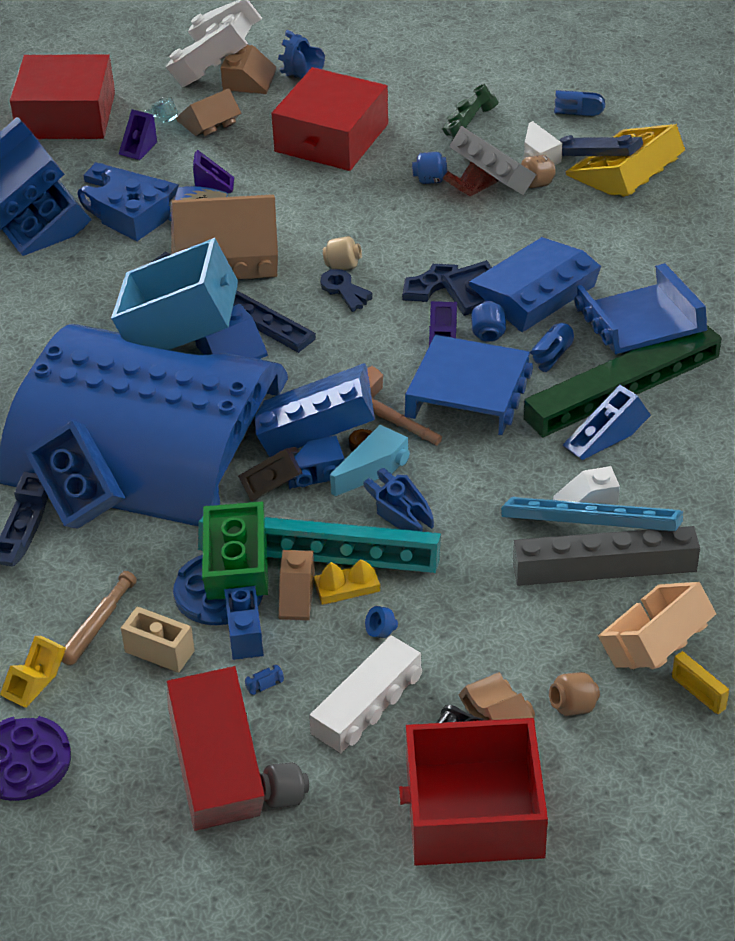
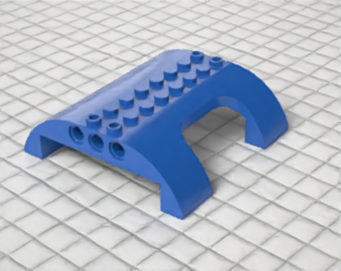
[0,324,288,526]

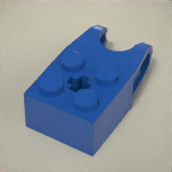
[77,170,170,241]

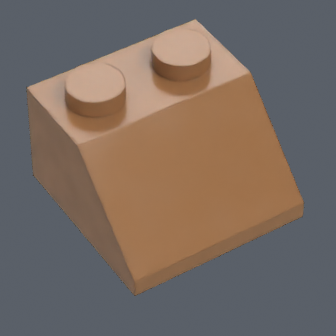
[221,45,277,94]
[176,88,241,136]

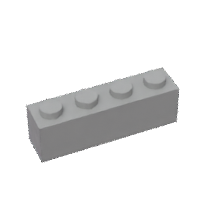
[449,126,537,195]

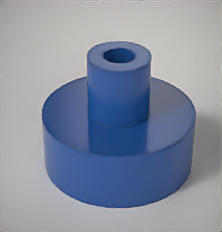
[365,606,398,638]

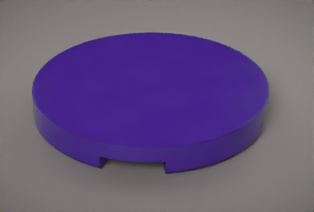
[0,716,71,801]

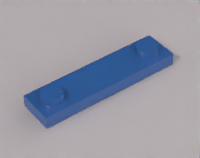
[83,162,179,202]

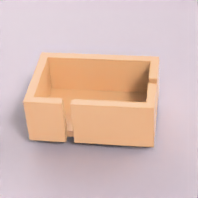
[598,582,716,669]

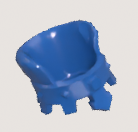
[278,30,325,78]

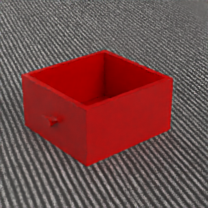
[10,54,115,139]
[271,67,388,171]
[166,666,265,831]
[399,718,548,866]

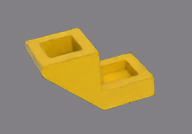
[0,636,66,708]

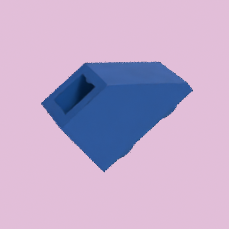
[288,436,344,489]
[224,586,264,660]

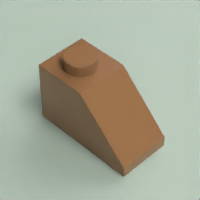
[279,550,315,620]

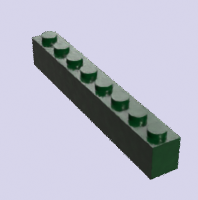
[523,325,722,438]

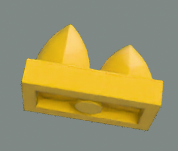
[314,559,380,605]

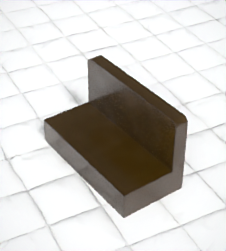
[238,447,303,501]

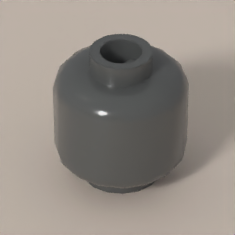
[260,762,309,808]

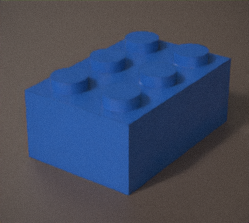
[24,420,126,529]

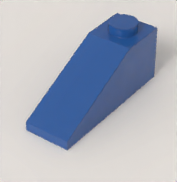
[563,385,651,460]

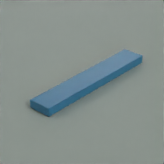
[501,497,683,531]

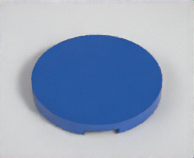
[173,555,263,625]

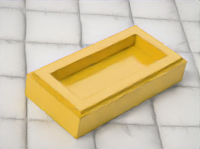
[672,651,730,714]

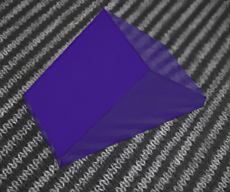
[119,109,157,160]
[193,150,234,193]

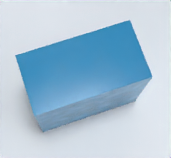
[111,238,238,350]

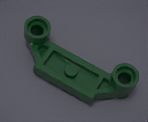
[442,84,499,141]

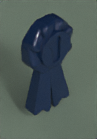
[320,269,372,312]

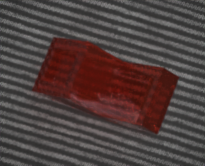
[443,162,499,196]

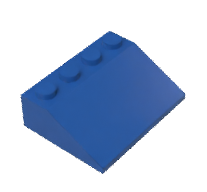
[2,180,92,256]
[468,237,601,333]
[255,363,375,457]

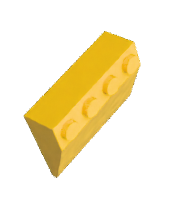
[566,124,685,197]

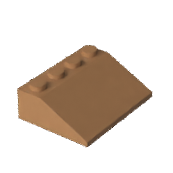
[171,194,278,279]

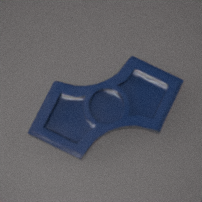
[402,263,458,302]

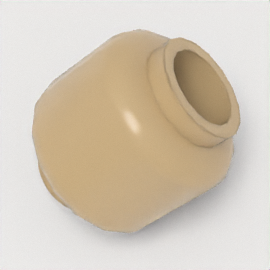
[323,236,362,270]

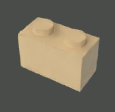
[121,606,195,673]

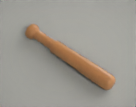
[62,571,137,665]

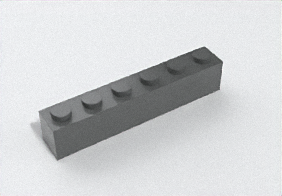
[513,526,700,586]

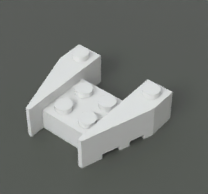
[166,0,262,87]

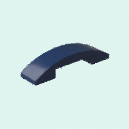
[0,472,48,567]

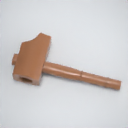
[367,366,442,446]

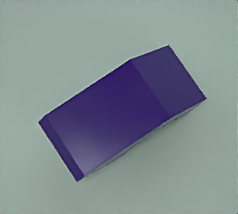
[429,301,457,346]

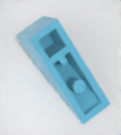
[330,425,410,496]

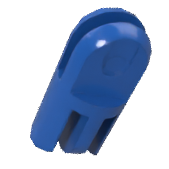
[554,90,605,116]
[530,323,574,372]

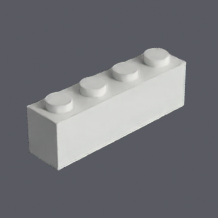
[309,635,422,753]

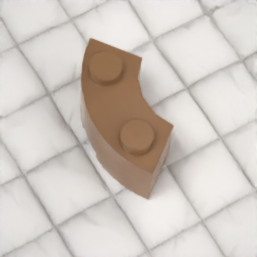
[458,672,536,723]

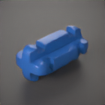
[245,665,284,695]

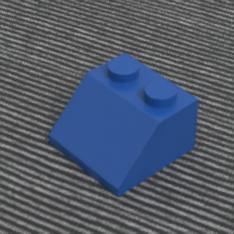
[195,304,268,359]

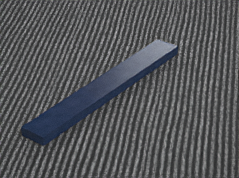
[148,251,316,353]

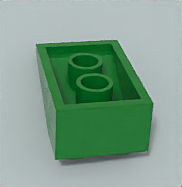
[202,501,268,600]

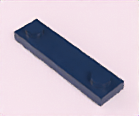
[559,135,643,156]

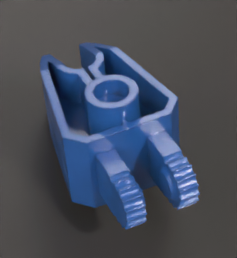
[363,468,434,532]

